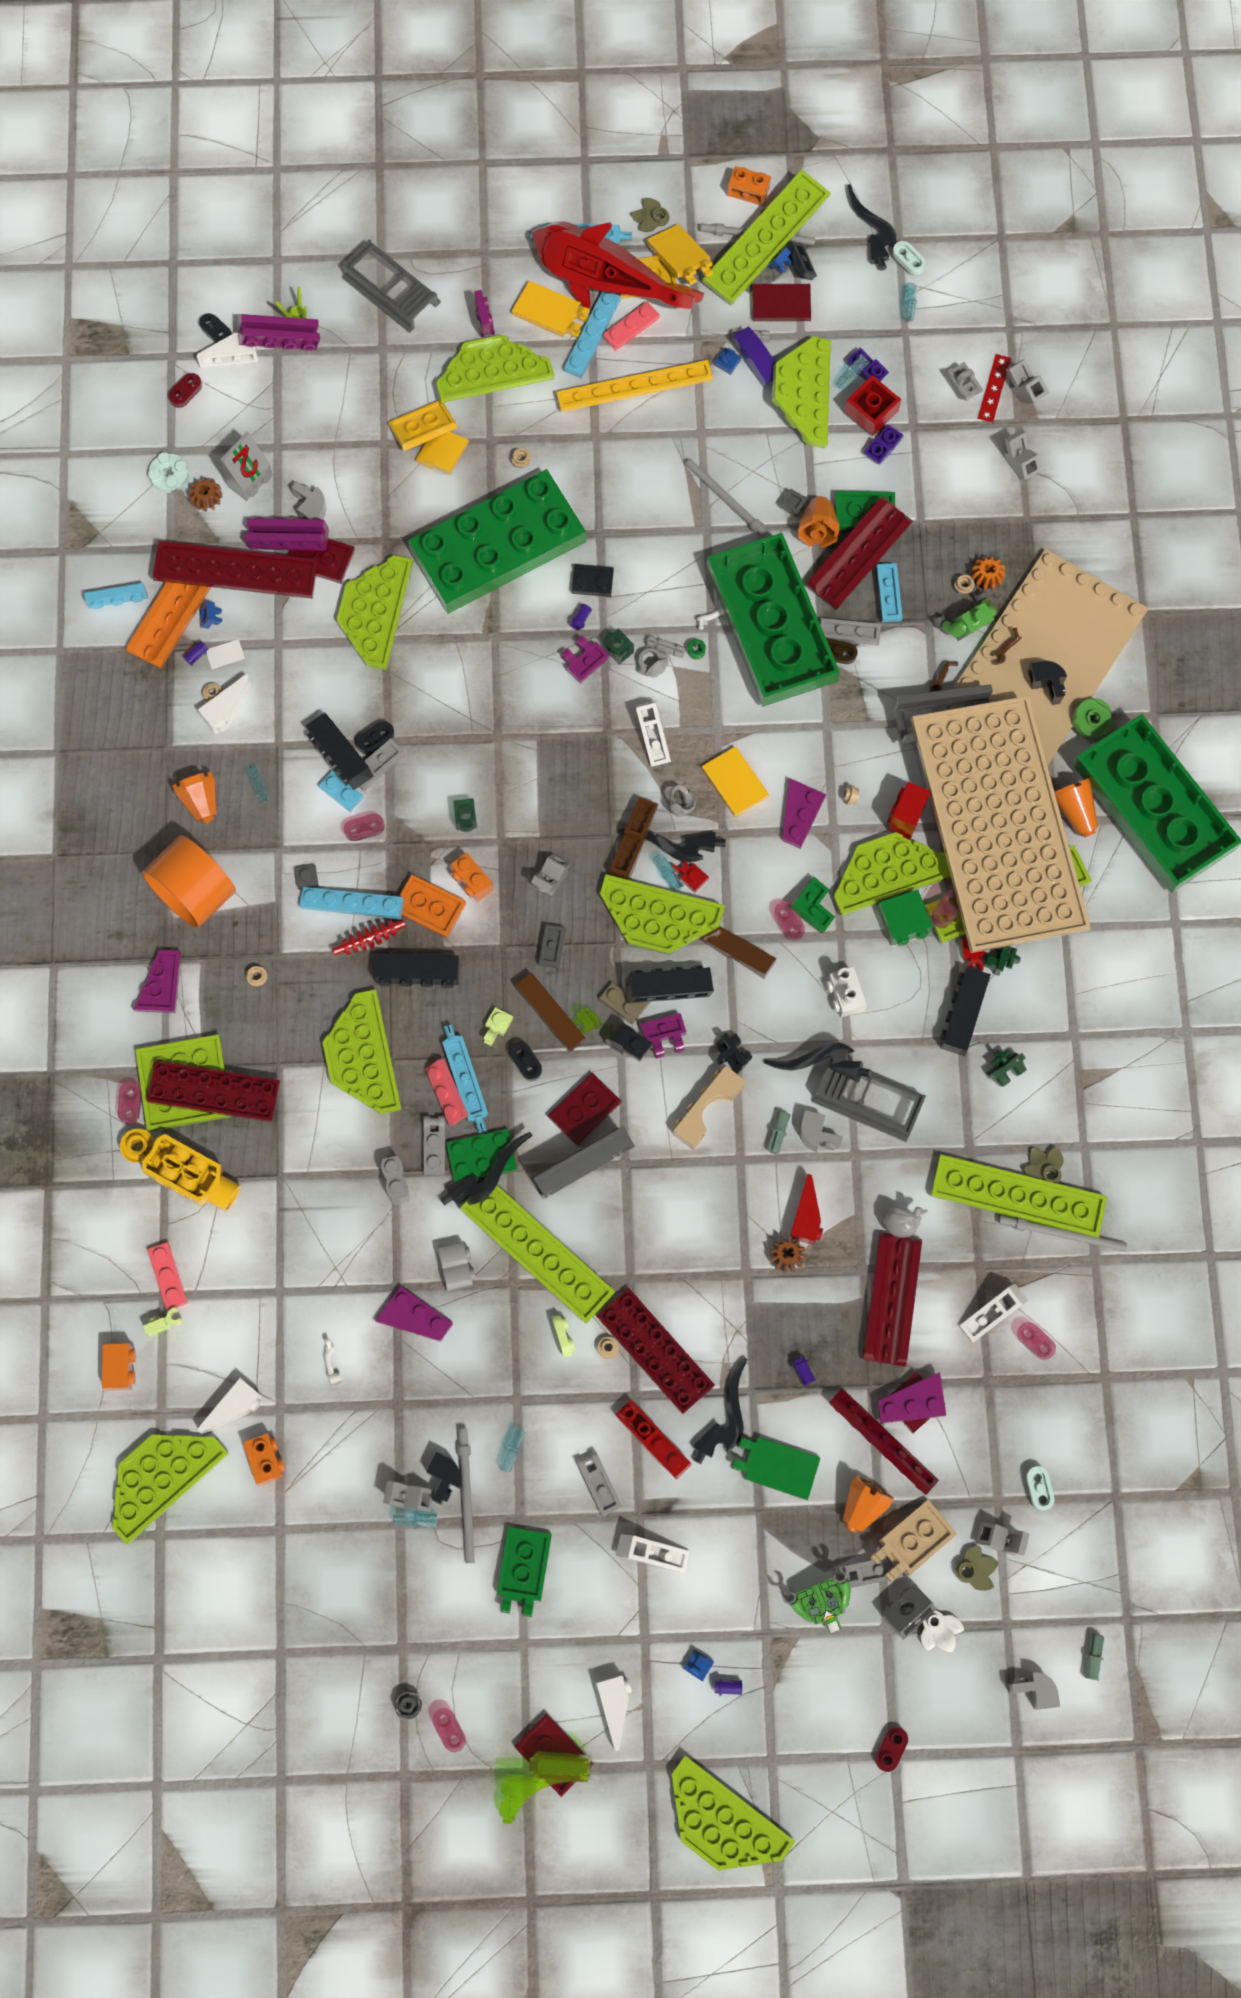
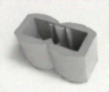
[381,1156,410,1205]
[438,1242,476,1292]

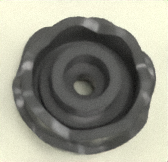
[394,1690,422,1719]

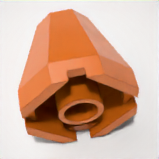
[798,496,839,548]
[172,772,217,824]
[843,1474,894,1533]

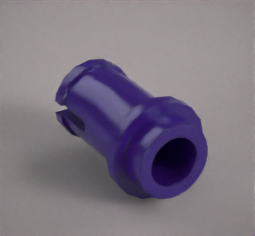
[570,604,592,630]
[183,641,209,666]
[793,1357,816,1386]
[714,1678,743,1696]

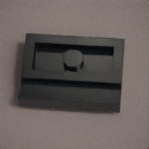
[572,564,614,597]

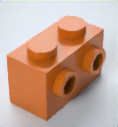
[727,166,771,206]
[450,852,493,903]
[102,1343,136,1391]
[243,1433,286,1486]

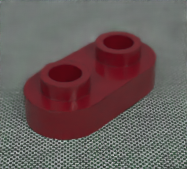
[169,373,202,408]
[875,1727,908,1772]

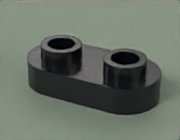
[199,313,232,344]
[357,721,395,754]
[510,1041,542,1081]

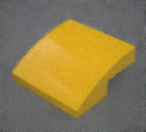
[416,432,469,475]

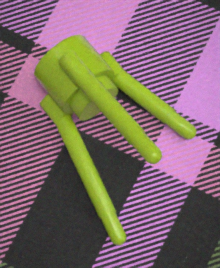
[275,287,307,318]

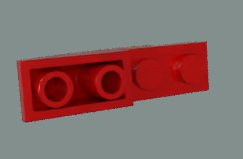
[615,1399,692,1480]

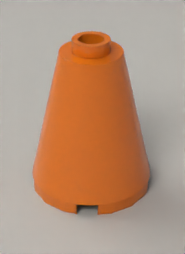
[1054,778,1098,838]

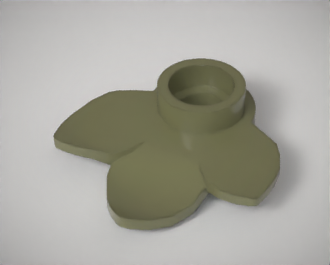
[632,198,670,232]
[1024,1147,1064,1183]
[955,1546,998,1591]

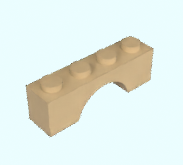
[673,1066,746,1150]

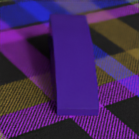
[732,326,776,386]

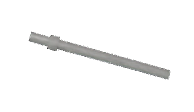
[701,223,815,245]
[685,459,773,538]
[999,1216,1127,1251]
[457,1428,475,1564]

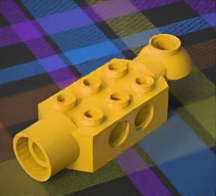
[120,1129,241,1212]

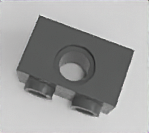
[882,1584,936,1640]

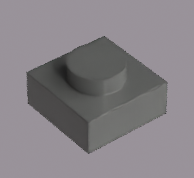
[780,489,808,517]
[295,865,319,890]

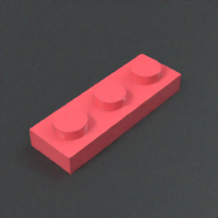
[603,301,660,351]
[425,1059,469,1126]
[147,1242,188,1311]

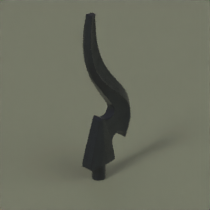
[847,184,896,271]
[618,828,726,862]
[764,1042,872,1083]
[440,1132,533,1206]
[693,1358,748,1465]

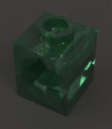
[603,628,634,665]
[453,798,477,832]

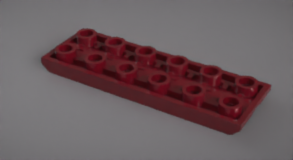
[806,496,913,610]
[147,1061,281,1122]
[863,1233,922,1367]
[596,1288,715,1414]

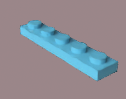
[564,291,621,379]
[299,887,404,919]

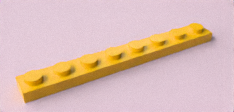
[557,360,713,412]

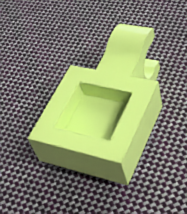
[484,1007,514,1046]
[143,1308,183,1337]

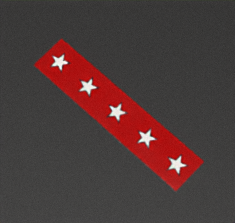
[978,354,1011,423]

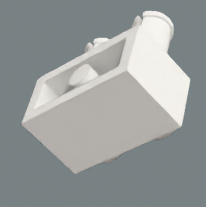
[826,967,867,1017]

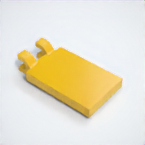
[646,224,713,285]
[512,281,590,339]

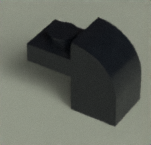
[1028,661,1067,705]
[605,1022,652,1062]
[426,1452,461,1505]

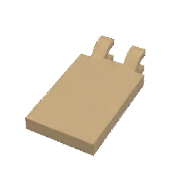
[870,1500,957,1582]

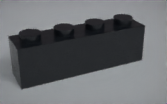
[305,712,374,791]
[374,953,460,988]
[625,965,714,1004]
[939,967,991,1056]

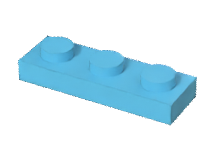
[876,563,903,622]
[84,583,148,609]

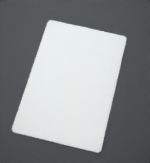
[207,639,245,669]

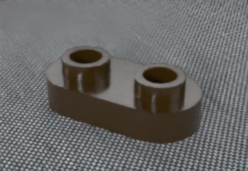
[826,639,858,665]

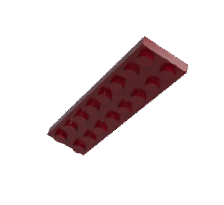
[152,541,318,599]

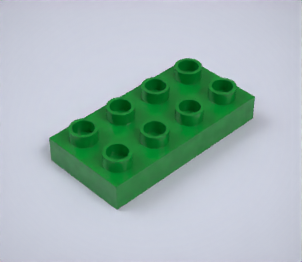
[408,469,586,614]
[706,533,840,707]
[1072,714,1241,893]

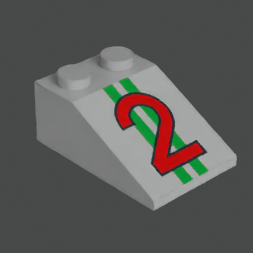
[220,432,272,501]

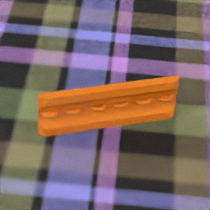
[126,582,212,669]

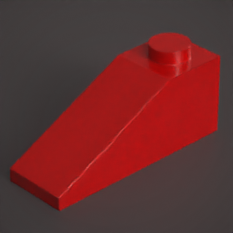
[790,1174,824,1245]

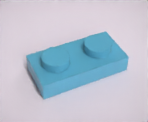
[319,771,364,812]

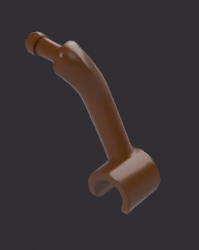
[992,627,1022,665]
[929,660,958,692]

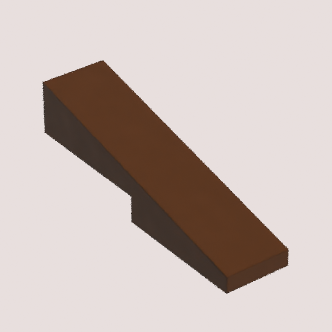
[609,797,658,880]
[698,926,777,979]
[516,972,586,1052]

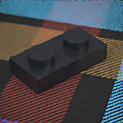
[786,241,817,280]

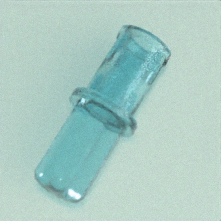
[902,283,917,322]
[836,354,870,390]
[653,853,684,892]
[499,1427,526,1473]
[393,1511,437,1529]

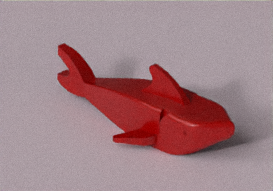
[531,221,704,309]

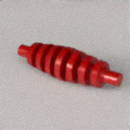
[332,919,406,956]

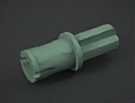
[767,1111,791,1154]
[1085,1634,1104,1681]

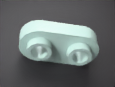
[893,241,926,275]
[1026,1466,1055,1511]

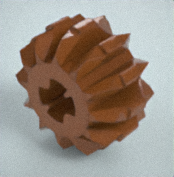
[188,477,223,512]
[769,1236,806,1273]

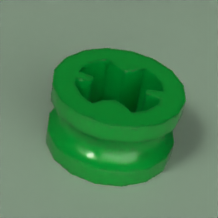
[688,639,706,660]

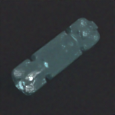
[246,765,270,804]

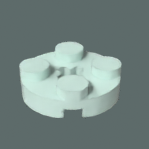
[148,452,189,493]

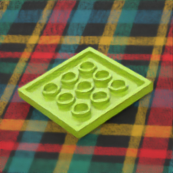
[135,1034,232,1132]

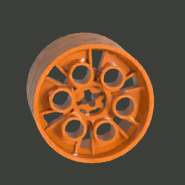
[141,835,236,929]

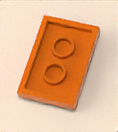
[399,875,467,939]

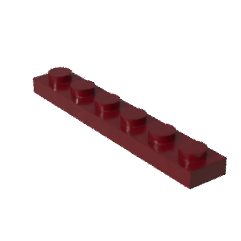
[829,1388,939,1495]

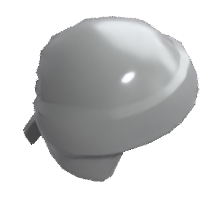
[884,1206,928,1238]

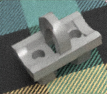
[947,362,983,401]

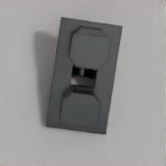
[715,1033,752,1074]

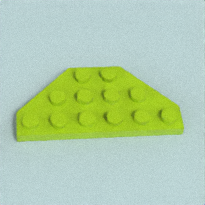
[436,335,555,403]
[772,336,831,448]
[337,555,414,671]
[834,832,951,917]
[600,874,725,955]
[323,989,402,1115]
[112,1434,229,1545]
[671,1756,795,1871]

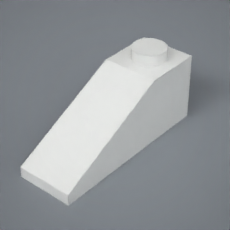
[197,333,258,368]
[198,674,252,735]
[636,700,671,767]
[960,1284,1028,1342]
[197,1378,262,1435]
[616,1534,690,1573]
[596,1676,631,1751]

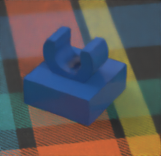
[768,247,793,273]
[714,347,741,375]
[200,601,223,629]
[684,1650,714,1682]

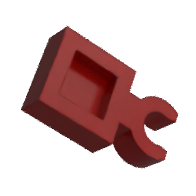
[672,860,709,893]
[961,938,985,972]

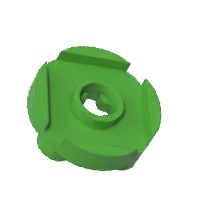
[1071,698,1113,740]

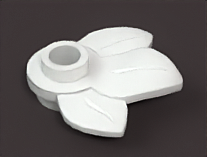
[921,1611,964,1652]

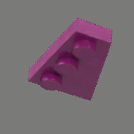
[782,778,826,849]
[133,950,181,1013]
[375,1286,454,1342]
[877,1372,946,1424]

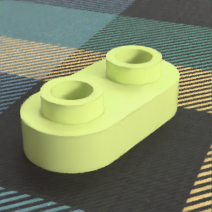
[551,1314,575,1358]

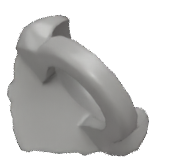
[638,648,669,678]
[669,785,697,817]

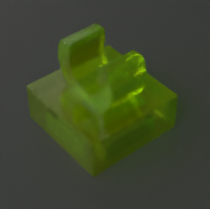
[574,1008,603,1034]

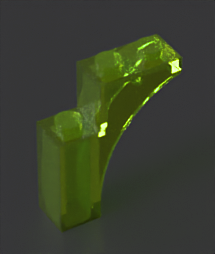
[499,1751,591,1824]

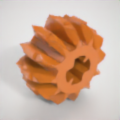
[971,555,1006,590]

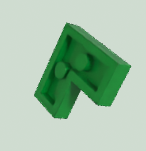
[790,877,835,934]

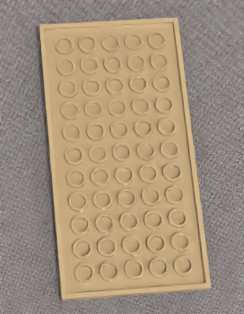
[938,548,1149,766]
[910,696,1091,953]

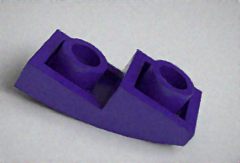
[846,347,889,381]
[864,424,904,465]

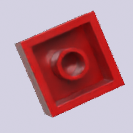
[844,375,901,436]
[887,782,931,840]

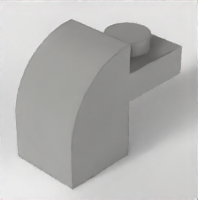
[1006,359,1049,404]
[1004,430,1041,480]
[292,482,326,519]
[531,854,571,896]
[800,1110,843,1152]
[383,1481,435,1513]
[976,1522,1030,1556]
[1008,1672,1060,1710]

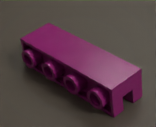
[238,314,320,351]
[244,517,329,551]

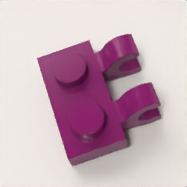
[474,290,495,337]
[561,636,610,684]
[640,1013,686,1059]

